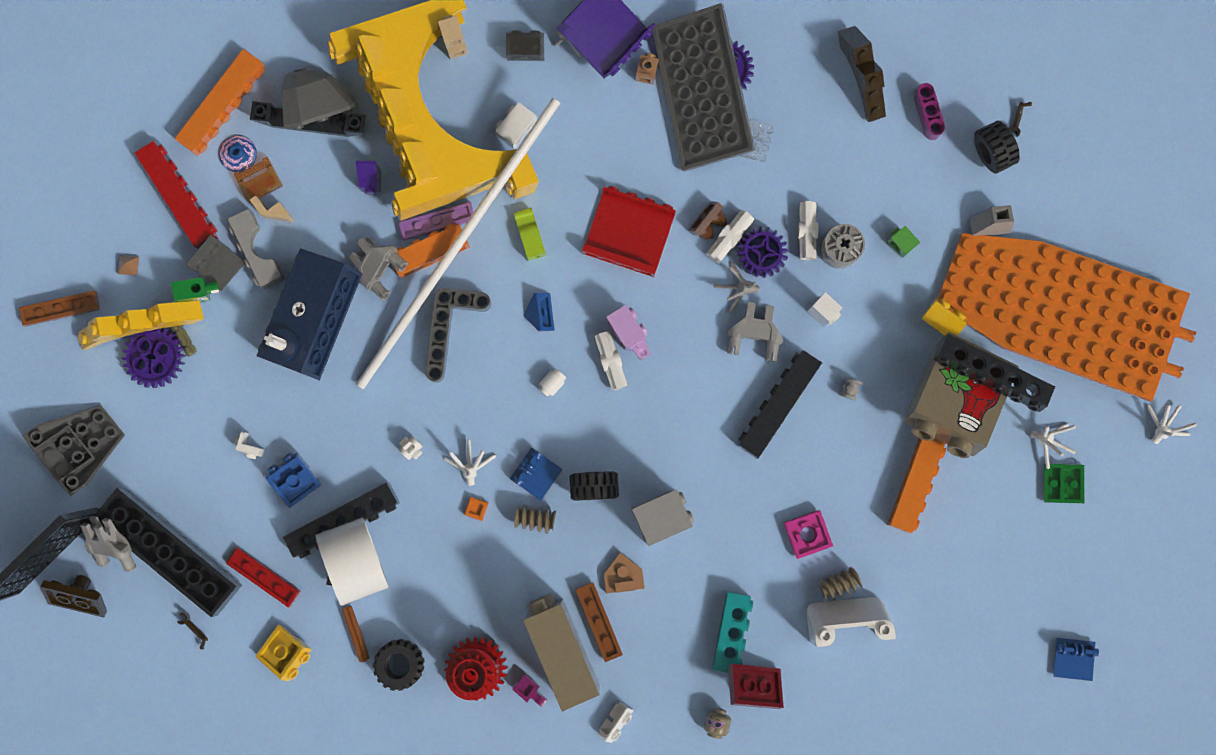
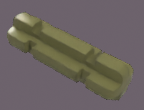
[171,325,197,357]

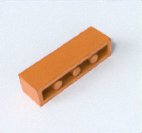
[394,223,470,279]

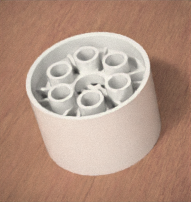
[315,517,389,606]

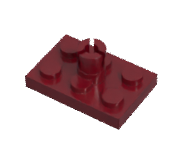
[728,664,784,709]

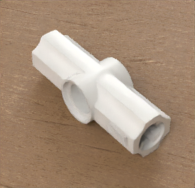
[797,201,818,260]
[706,210,754,264]
[594,331,628,391]

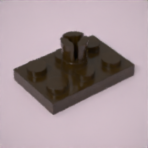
[40,575,107,618]

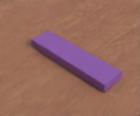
[398,201,474,241]

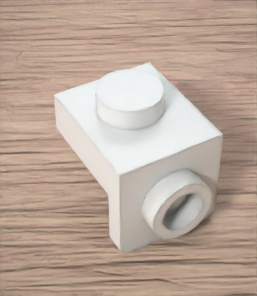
[235,431,265,459]

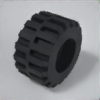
[974,120,1020,174]
[569,471,619,501]
[373,639,425,691]

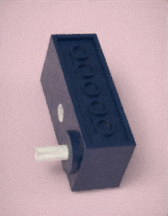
[256,248,362,381]

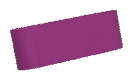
[914,83,945,140]

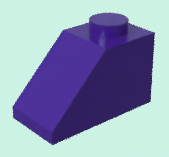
[356,161,381,195]

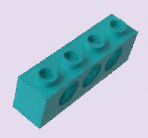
[712,591,753,673]

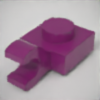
[512,674,547,707]

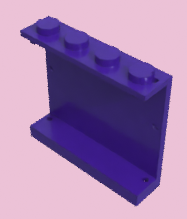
[557,0,655,79]

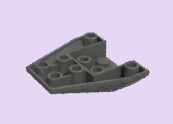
[22,405,125,497]

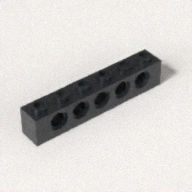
[933,334,1056,412]
[283,482,400,559]

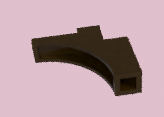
[838,26,886,122]

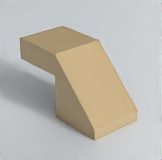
[250,196,294,223]

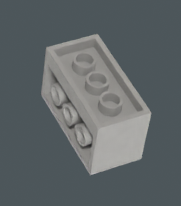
[631,489,694,546]

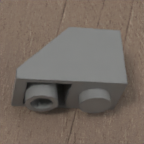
[969,205,1014,236]

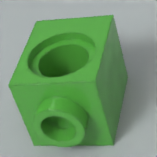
[887,226,920,258]

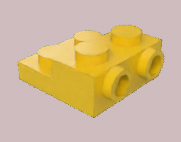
[255,624,312,681]

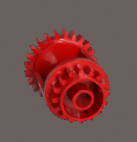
[444,636,508,701]

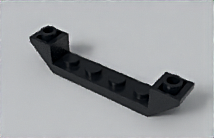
[250,101,366,137]

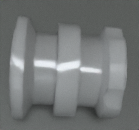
[840,377,863,401]

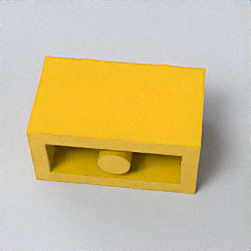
[922,297,968,336]

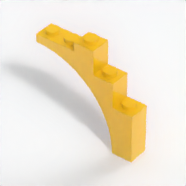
[78,301,204,350]

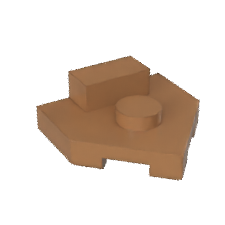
[604,552,645,594]

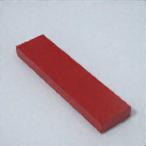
[226,547,301,608]

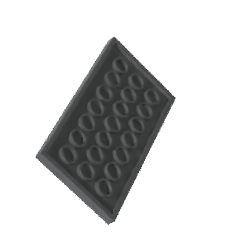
[652,3,755,172]

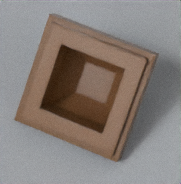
[117,255,139,276]

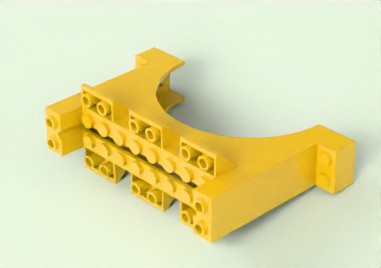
[327,0,539,221]

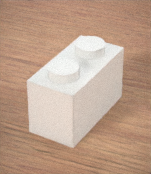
[495,102,537,149]
[807,292,843,326]

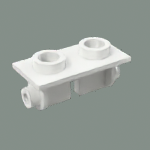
[598,701,634,743]

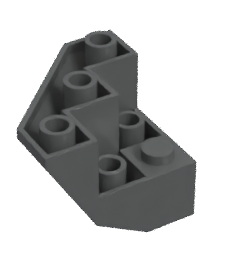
[282,67,358,130]

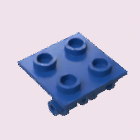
[510,447,563,501]
[1053,638,1099,681]

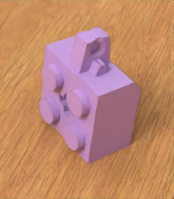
[606,305,651,360]

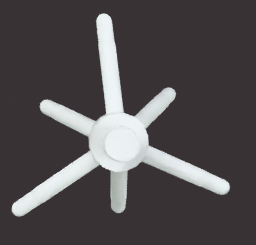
[1146,404,1197,444]
[1031,423,1076,469]
[444,439,496,486]

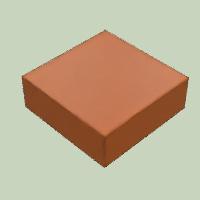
[464,497,489,521]

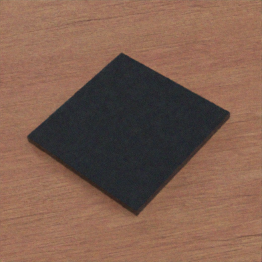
[0,507,99,601]

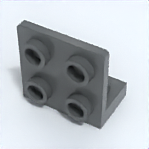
[186,235,245,291]

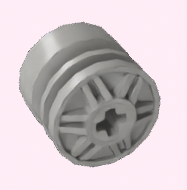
[820,224,865,269]

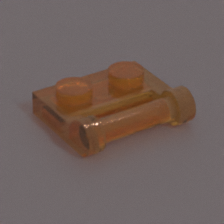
[234,156,283,203]

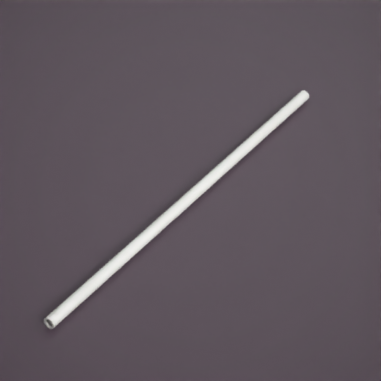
[356,98,561,389]

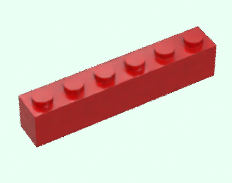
[134,140,219,249]

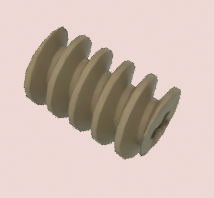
[514,505,556,534]
[819,567,863,603]

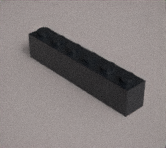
[737,350,822,459]

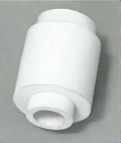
[539,368,566,397]

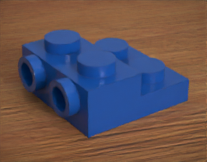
[266,452,321,508]

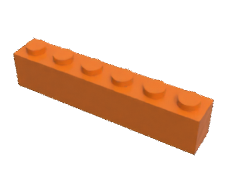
[174,49,266,156]
[887,438,946,533]

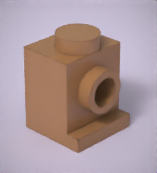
[635,53,659,85]

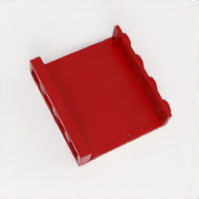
[582,186,676,278]

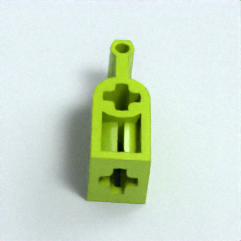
[514,207,546,261]

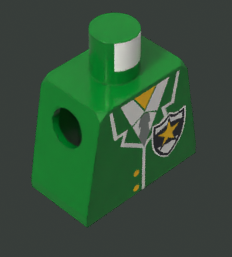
[171,277,220,303]

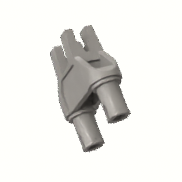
[349,236,408,301]
[727,302,783,362]
[80,516,136,572]

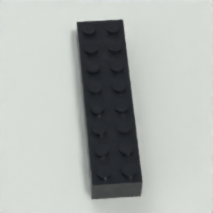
[94,488,242,617]

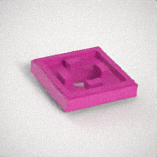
[783,510,833,559]

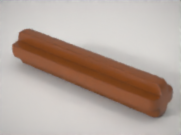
[341,606,370,662]

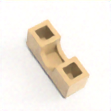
[438,15,468,59]

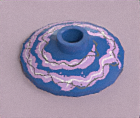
[219,135,257,172]

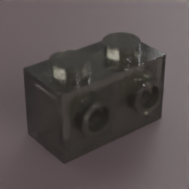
[506,30,545,61]

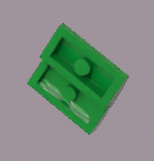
[1044,464,1085,504]

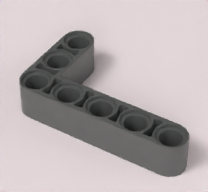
[426,288,492,383]

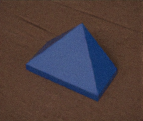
[523,293,555,331]

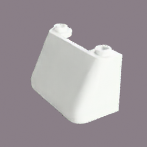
[806,597,896,647]

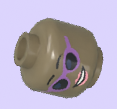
[704,708,731,739]

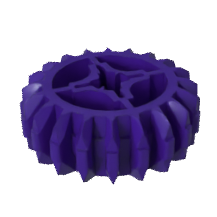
[737,227,788,278]

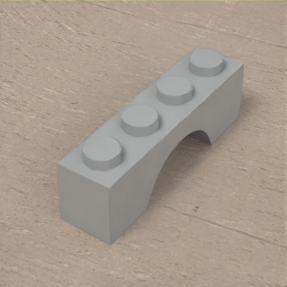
[228,209,285,289]

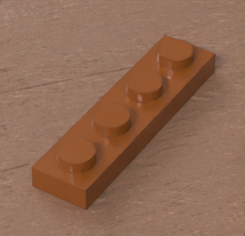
[19,290,100,327]
[575,582,623,662]

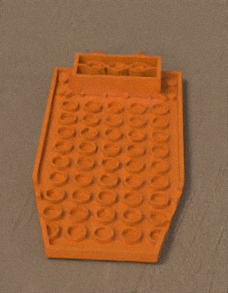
[938,233,1196,402]

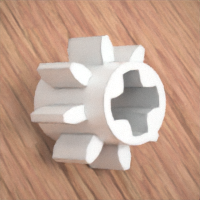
[399,436,423,460]

